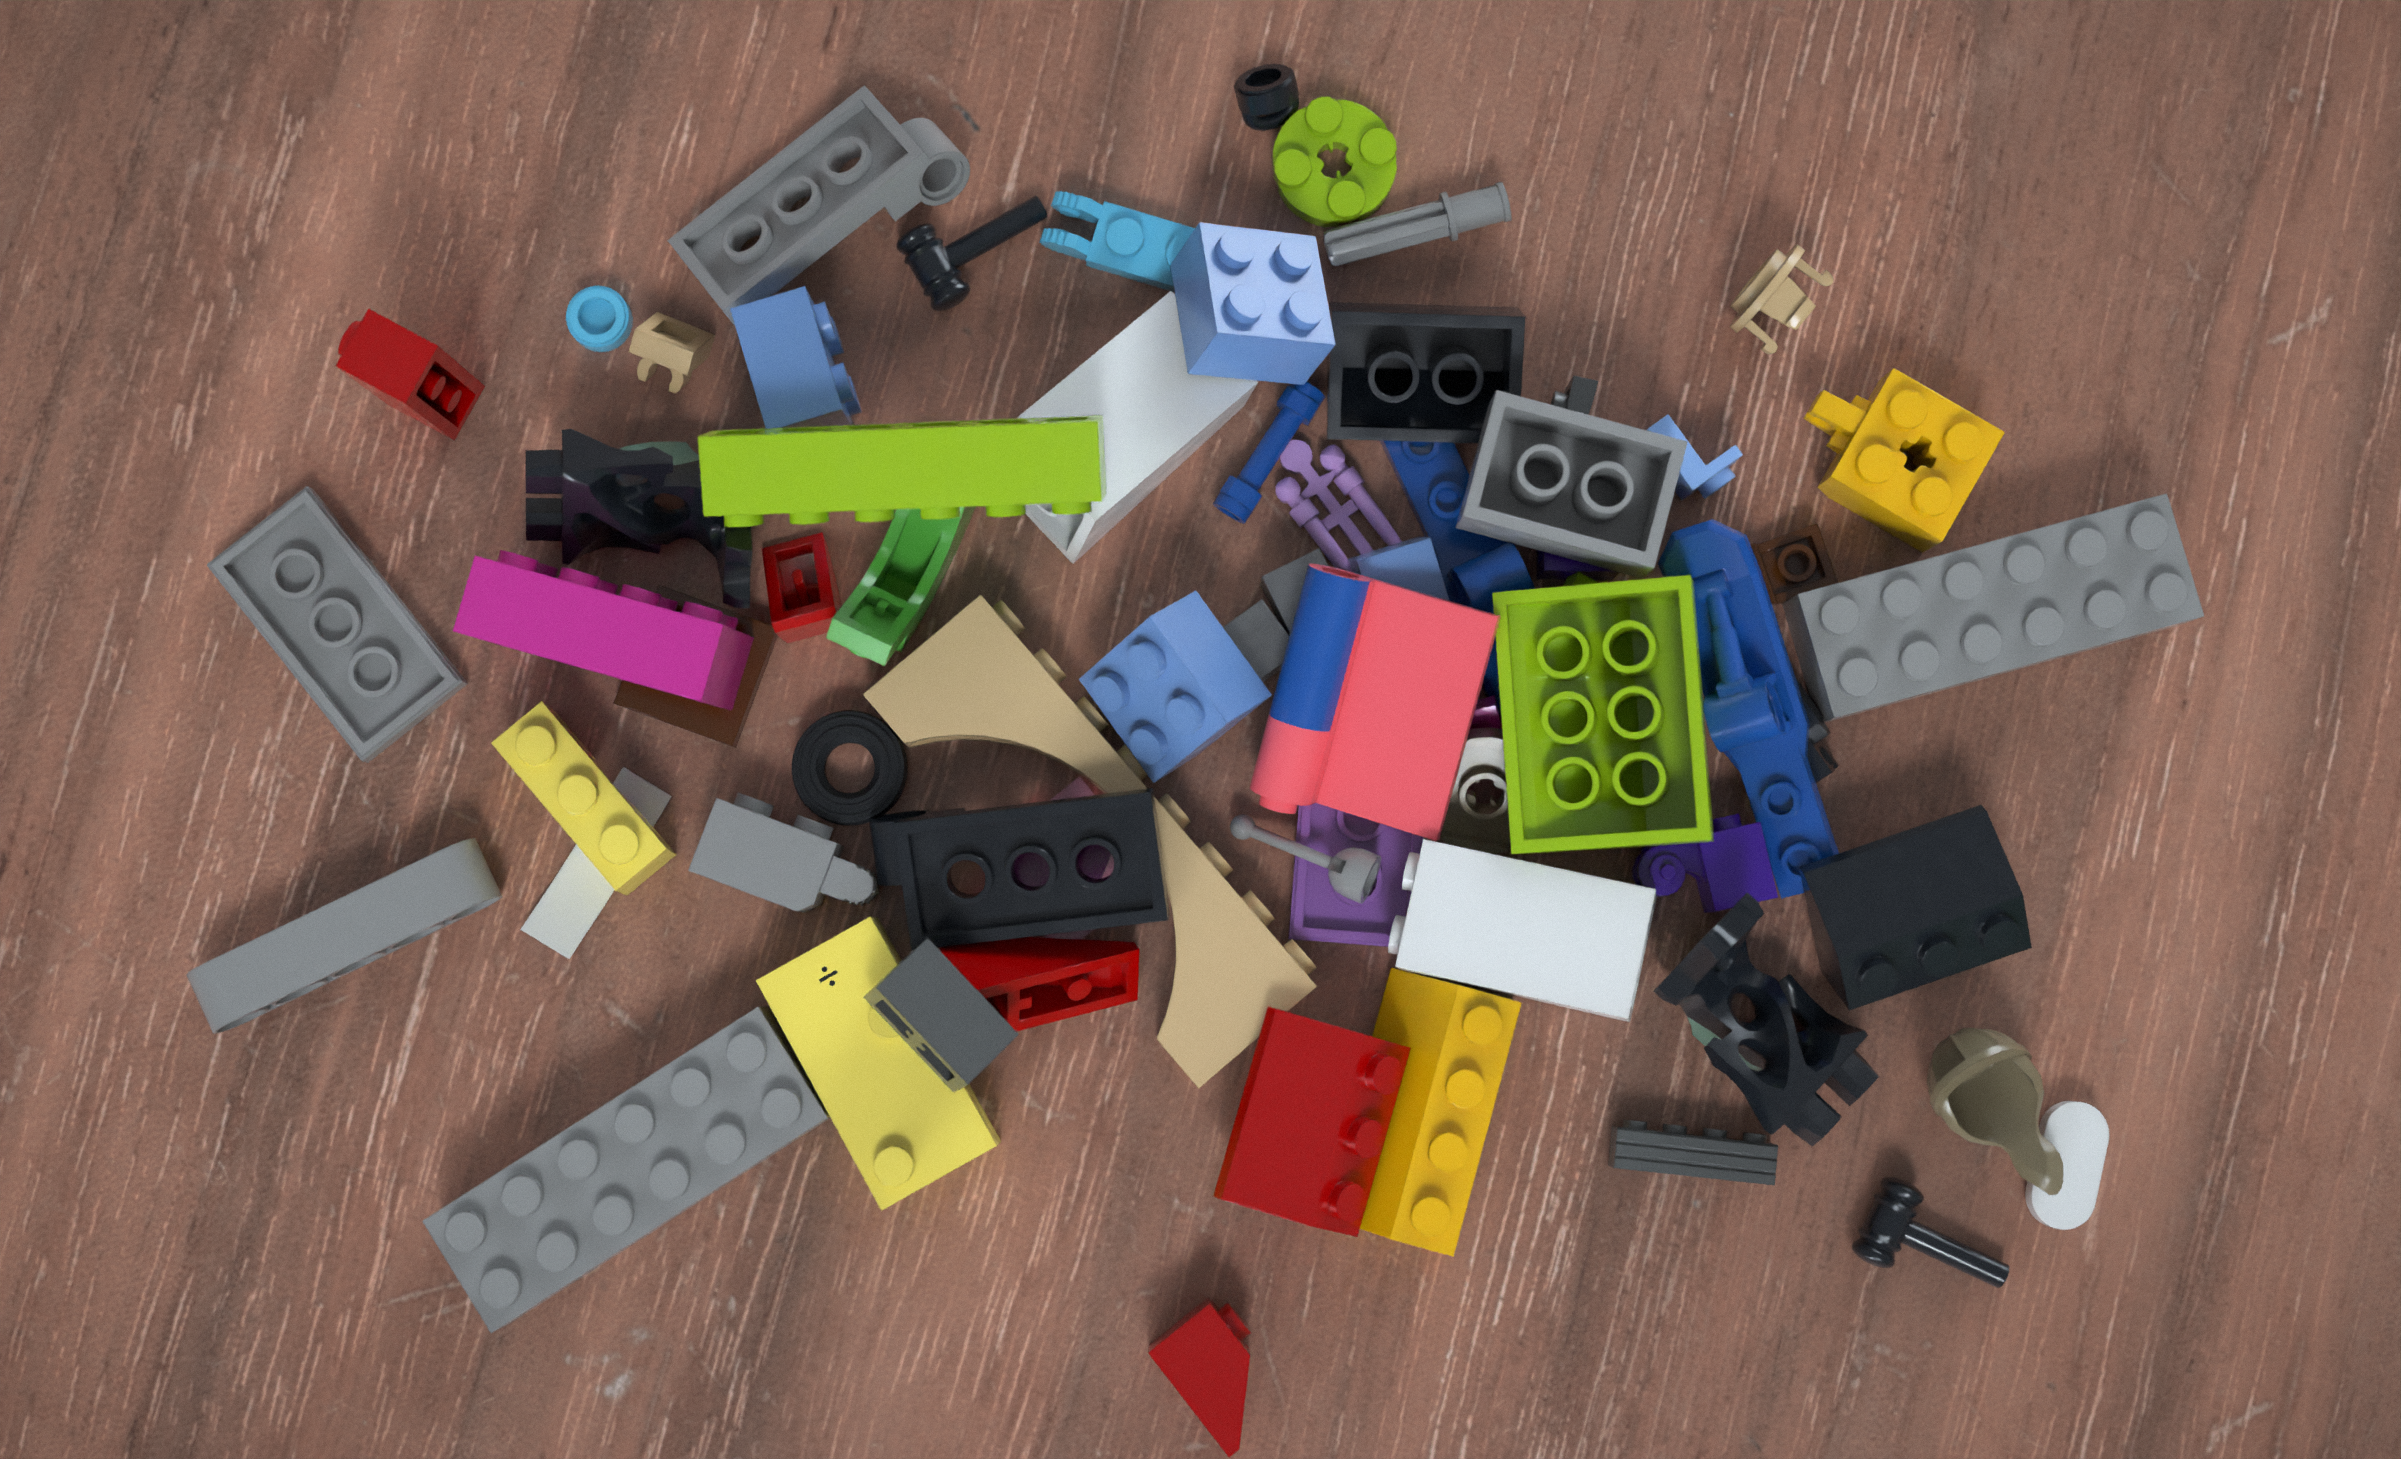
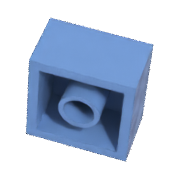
[1170,222,1336,385]
[730,286,862,428]
[1079,590,1272,783]

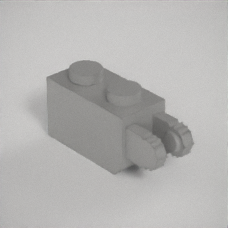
[688,792,880,913]

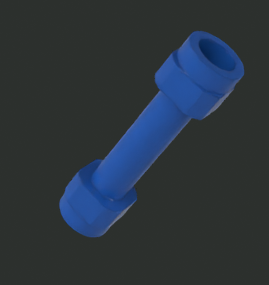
[1213,382,1325,524]

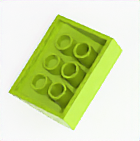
[1492,575,1714,854]

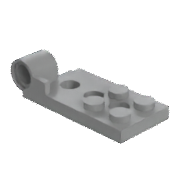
[667,85,970,325]

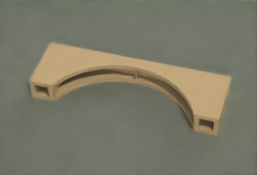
[863,595,1317,1088]

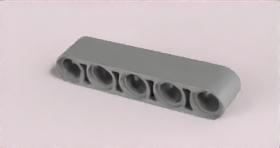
[186,838,502,1034]

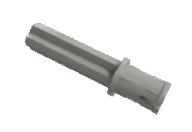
[1323,182,1512,266]

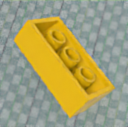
[1360,968,1522,1257]

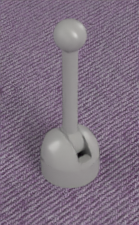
[1230,814,1381,904]

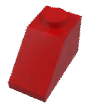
[1148,1297,1252,1458]

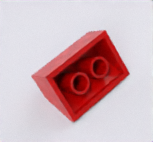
[1213,1006,1411,1237]

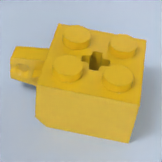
[1803,368,2005,552]

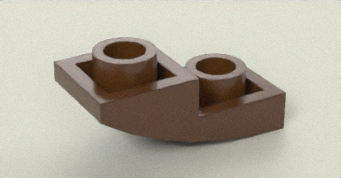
[1751,523,1838,606]

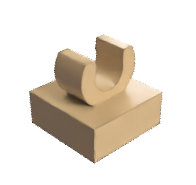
[629,312,715,394]

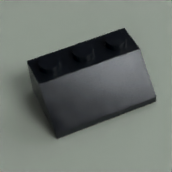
[1327,302,1526,443]
[1799,805,2032,1011]

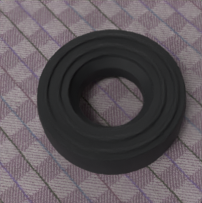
[792,710,908,826]

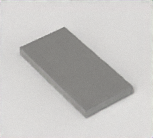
[207,486,468,763]

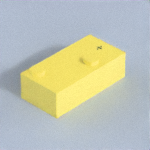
[756,916,1001,1211]

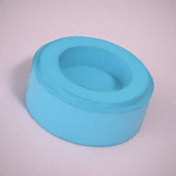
[566,286,633,352]

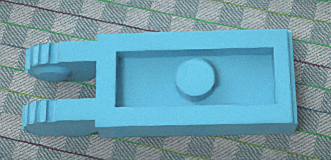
[1039,191,1195,292]

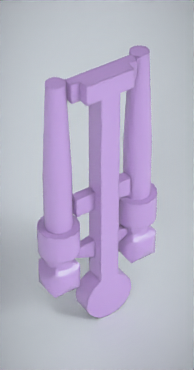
[1275,439,1402,572]

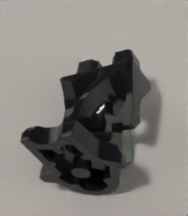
[525,429,753,608]
[1654,892,1879,1147]

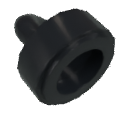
[1234,64,1299,131]

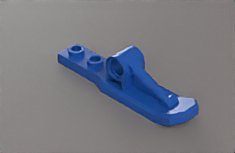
[1380,441,1535,714]
[1658,519,1839,899]

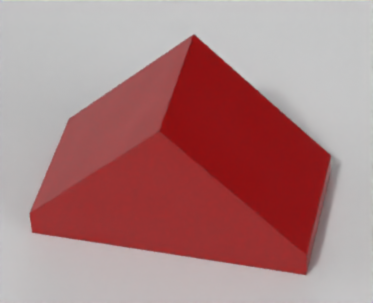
[761,532,842,643]

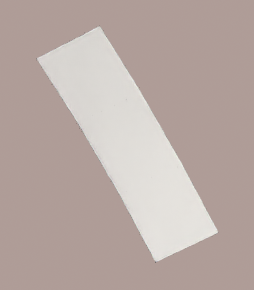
[520,767,672,959]

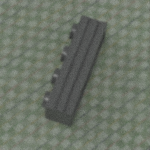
[1608,1119,1778,1185]

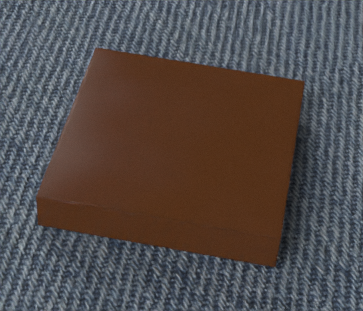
[614,585,778,748]

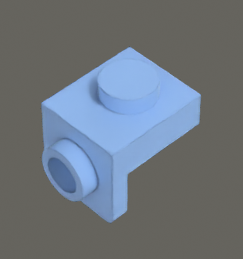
[1646,414,1743,501]

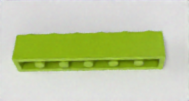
[698,415,1107,527]

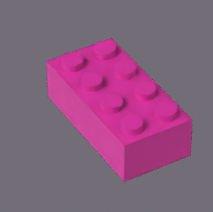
[453,550,754,711]

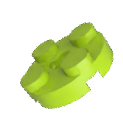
[1272,97,1397,227]

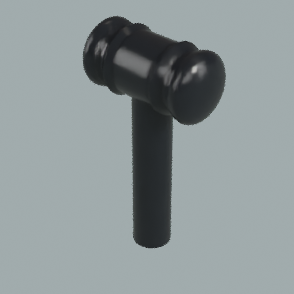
[896,196,1048,311]
[1852,1177,2009,1288]

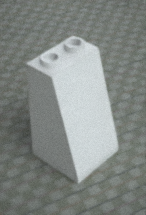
[1017,291,1258,564]
[1388,839,1657,1022]

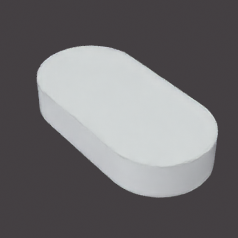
[2025,1101,2109,1230]

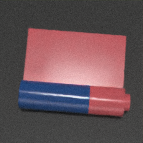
[1250,564,1501,841]

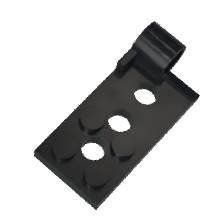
[869,788,1170,951]

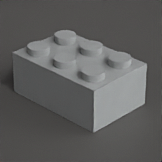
[1456,390,1687,578]

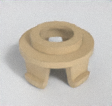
[1729,244,1834,355]

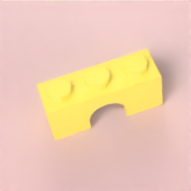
[491,701,676,896]

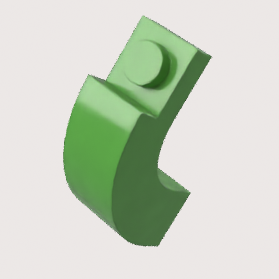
[826,506,976,666]

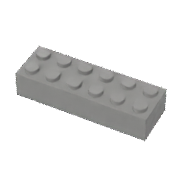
[1782,493,2204,722]
[422,1006,830,1333]

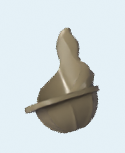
[1927,1028,2063,1195]

